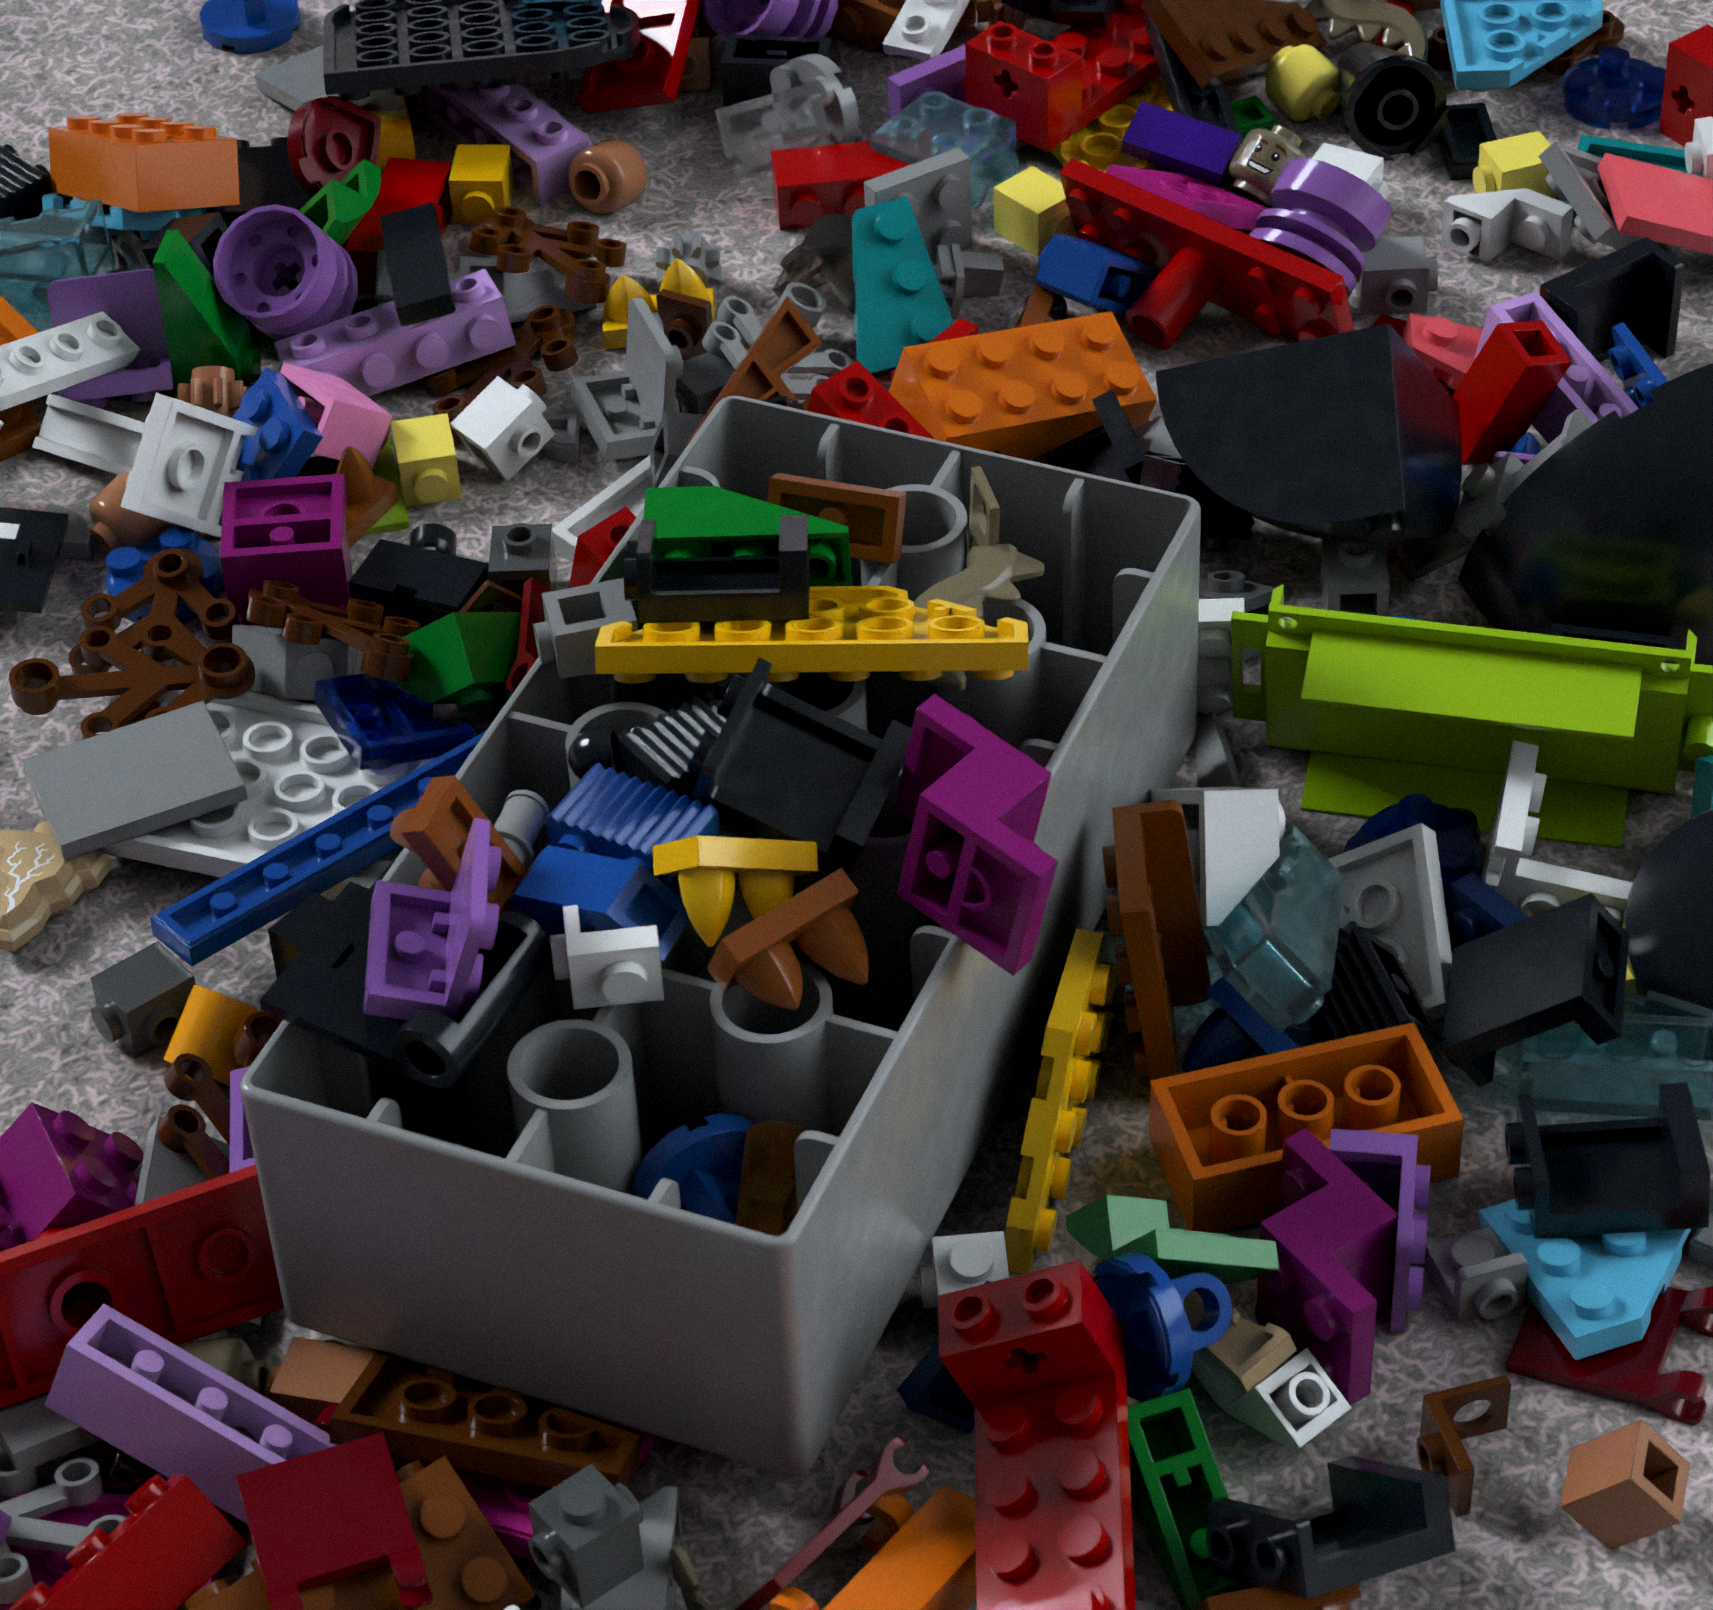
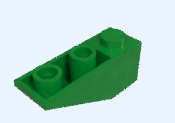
[644,486,852,586]

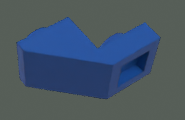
[507,845,690,963]

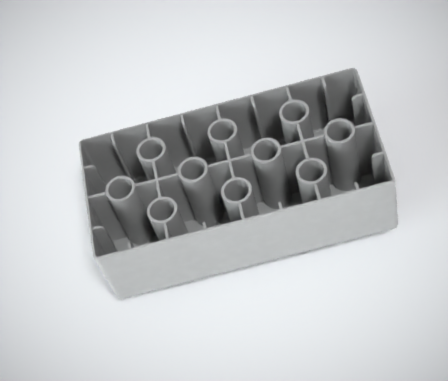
[240,396,1201,1476]

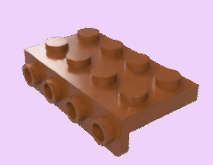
[1102,800,1211,1081]
[184,1456,536,1610]

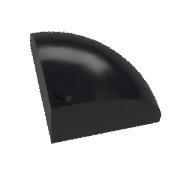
[1156,323,1462,543]
[1458,363,1713,666]

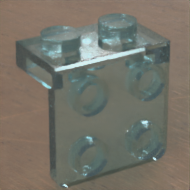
[870,91,1019,211]

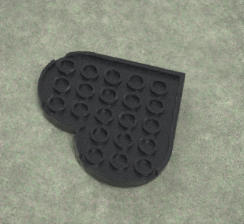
[323,0,641,101]

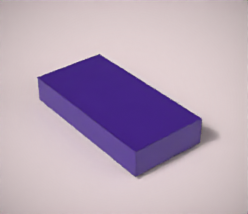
[1121,101,1242,186]

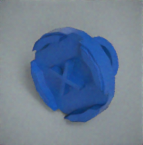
[199,0,302,54]
[631,1113,776,1235]
[1092,1251,1232,1402]

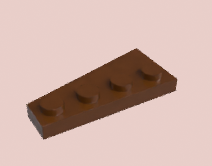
[330,1350,641,1488]

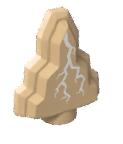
[0,821,112,952]

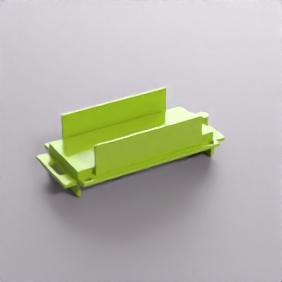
[1231,583,1713,849]

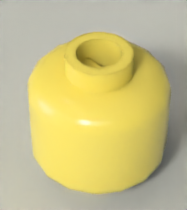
[1264,44,1341,122]

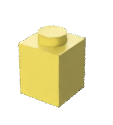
[1473,131,1559,200]
[993,166,1076,258]
[390,413,462,507]

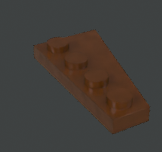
[1141,0,1327,89]

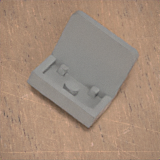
[570,297,683,461]

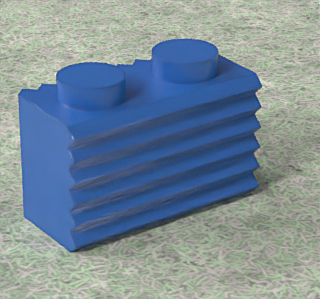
[1036,233,1158,316]
[546,762,720,898]

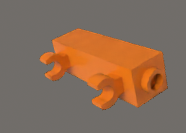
[769,1484,977,1610]

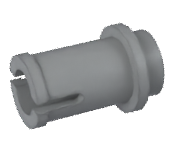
[494,790,550,870]

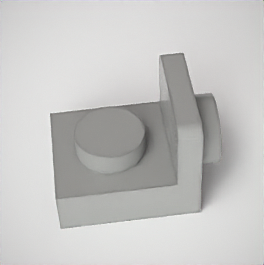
[1425,1226,1529,1324]

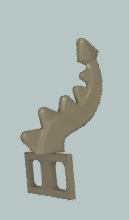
[1304,0,1429,62]
[914,466,1045,691]

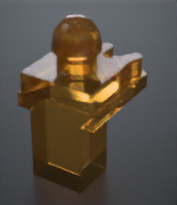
[735,1120,805,1236]

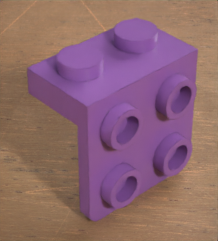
[47,269,174,408]
[363,818,501,1022]
[1329,1128,1431,1333]

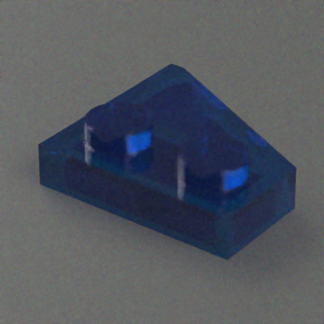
[314,673,475,770]

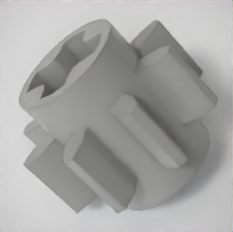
[655,231,722,288]

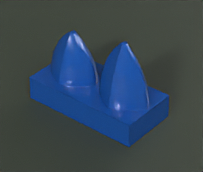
[1182,974,1299,1073]

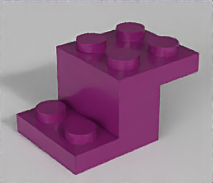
[220,474,353,643]
[894,694,1058,976]
[0,1102,144,1252]
[1255,1128,1398,1406]

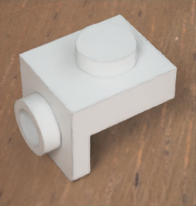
[551,905,664,1010]

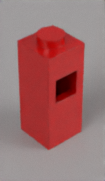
[1452,320,1572,465]

